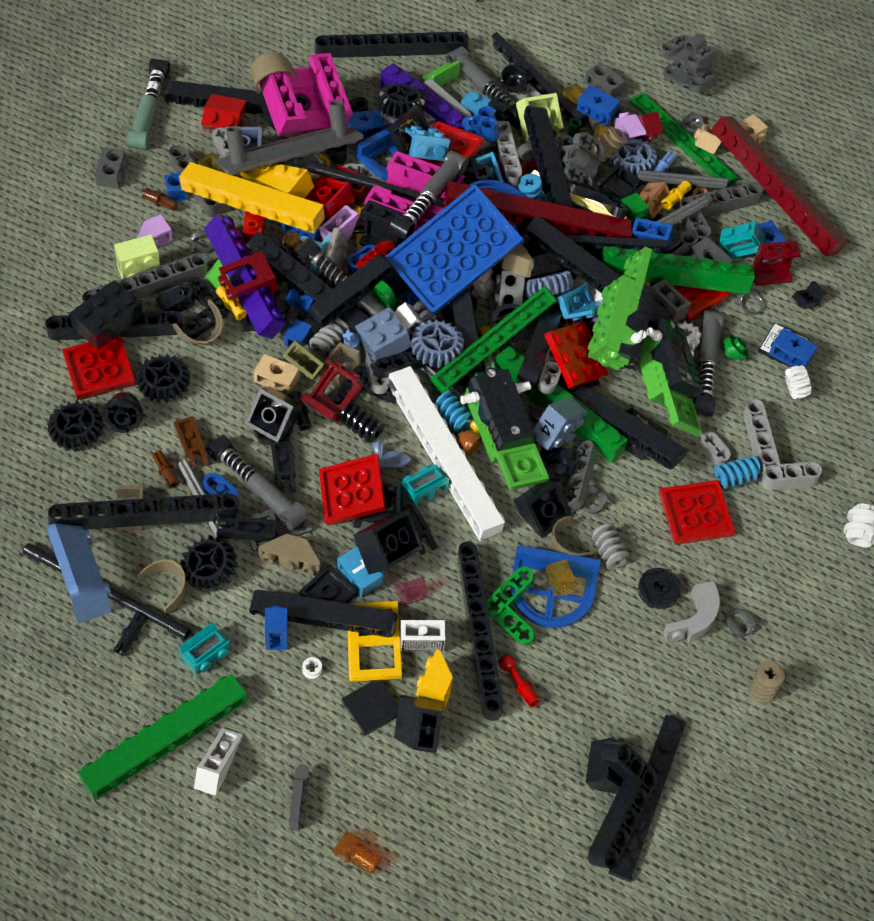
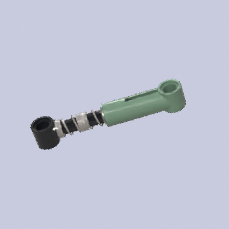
[127,58,170,150]

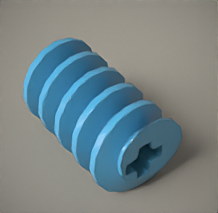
[518,174,544,201]
[435,390,474,434]
[714,456,760,490]

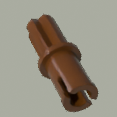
[142,188,178,211]
[152,450,181,489]

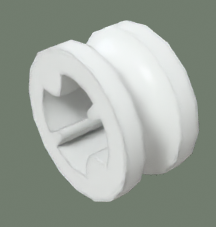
[302,657,322,679]

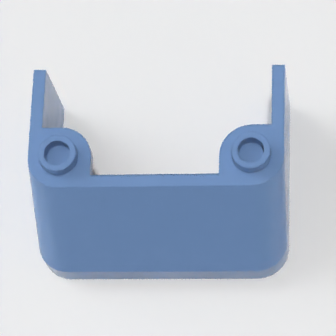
[46,523,111,623]

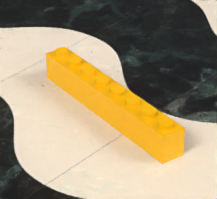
[179,162,325,233]

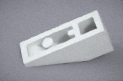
[194,728,243,795]

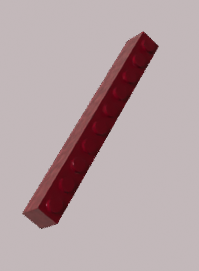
[711,116,848,257]
[443,181,632,238]

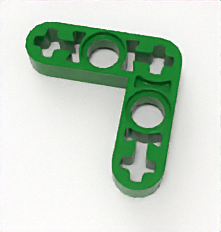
[371,280,399,312]
[486,566,535,646]

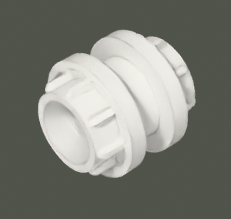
[843,503,874,548]

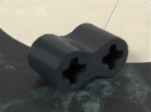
[463,157,495,181]

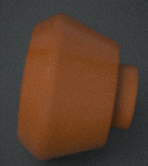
[456,430,482,456]

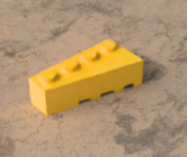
[240,163,314,198]

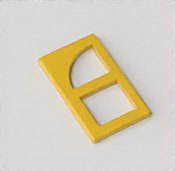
[348,601,402,682]

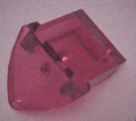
[393,577,428,607]

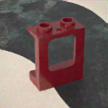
[753,241,801,286]
[218,251,279,307]
[300,360,364,424]

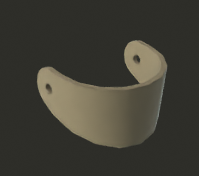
[250,52,297,94]
[173,299,223,344]
[551,515,598,559]
[137,559,187,614]

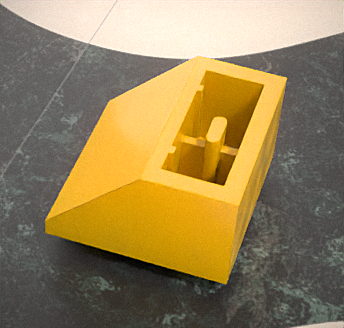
[416,649,453,711]

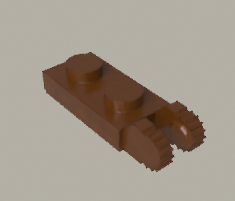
[173,416,209,470]

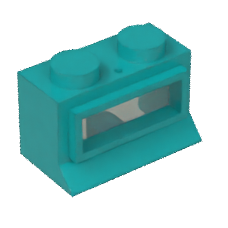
[720,221,765,259]
[401,464,450,507]
[179,621,231,675]

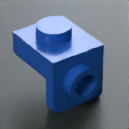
[284,288,315,315]

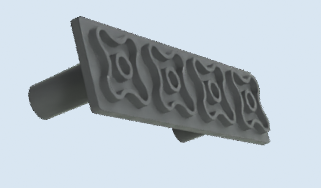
[215,100,364,175]

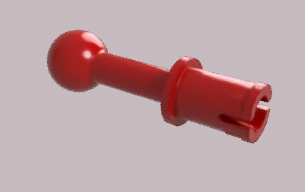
[499,655,541,708]

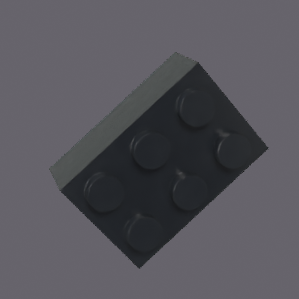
[69,280,143,350]
[353,509,423,575]

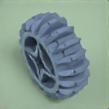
[608,137,657,177]
[523,271,574,299]
[411,319,464,368]

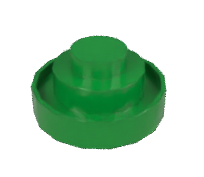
[724,335,748,361]

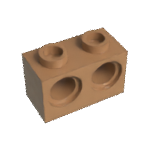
[639,182,670,219]

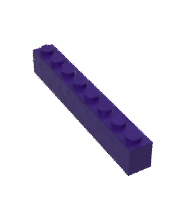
[204,213,286,339]

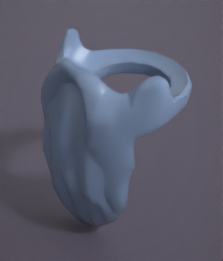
[372,437,411,469]

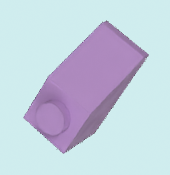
[613,112,646,138]
[319,205,359,241]
[137,214,173,247]

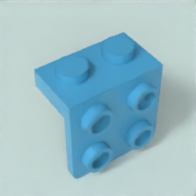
[405,125,450,161]
[557,284,602,320]

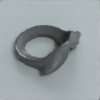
[681,113,705,132]
[189,227,214,253]
[735,289,765,315]
[581,485,612,514]
[725,609,759,637]

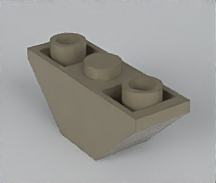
[498,244,534,277]
[258,534,320,575]

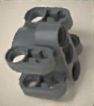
[662,33,717,93]
[556,132,604,186]

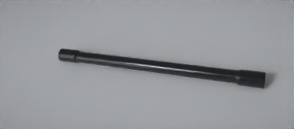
[308,161,444,208]
[23,543,191,640]

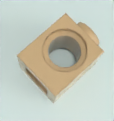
[694,123,721,154]

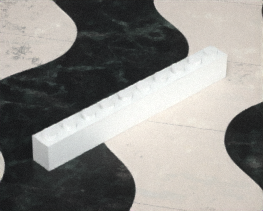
[388,366,505,541]

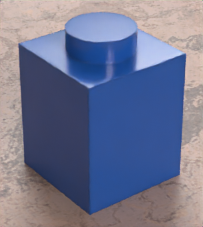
[284,319,312,350]

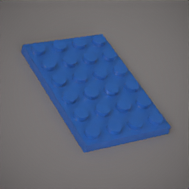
[385,184,524,314]

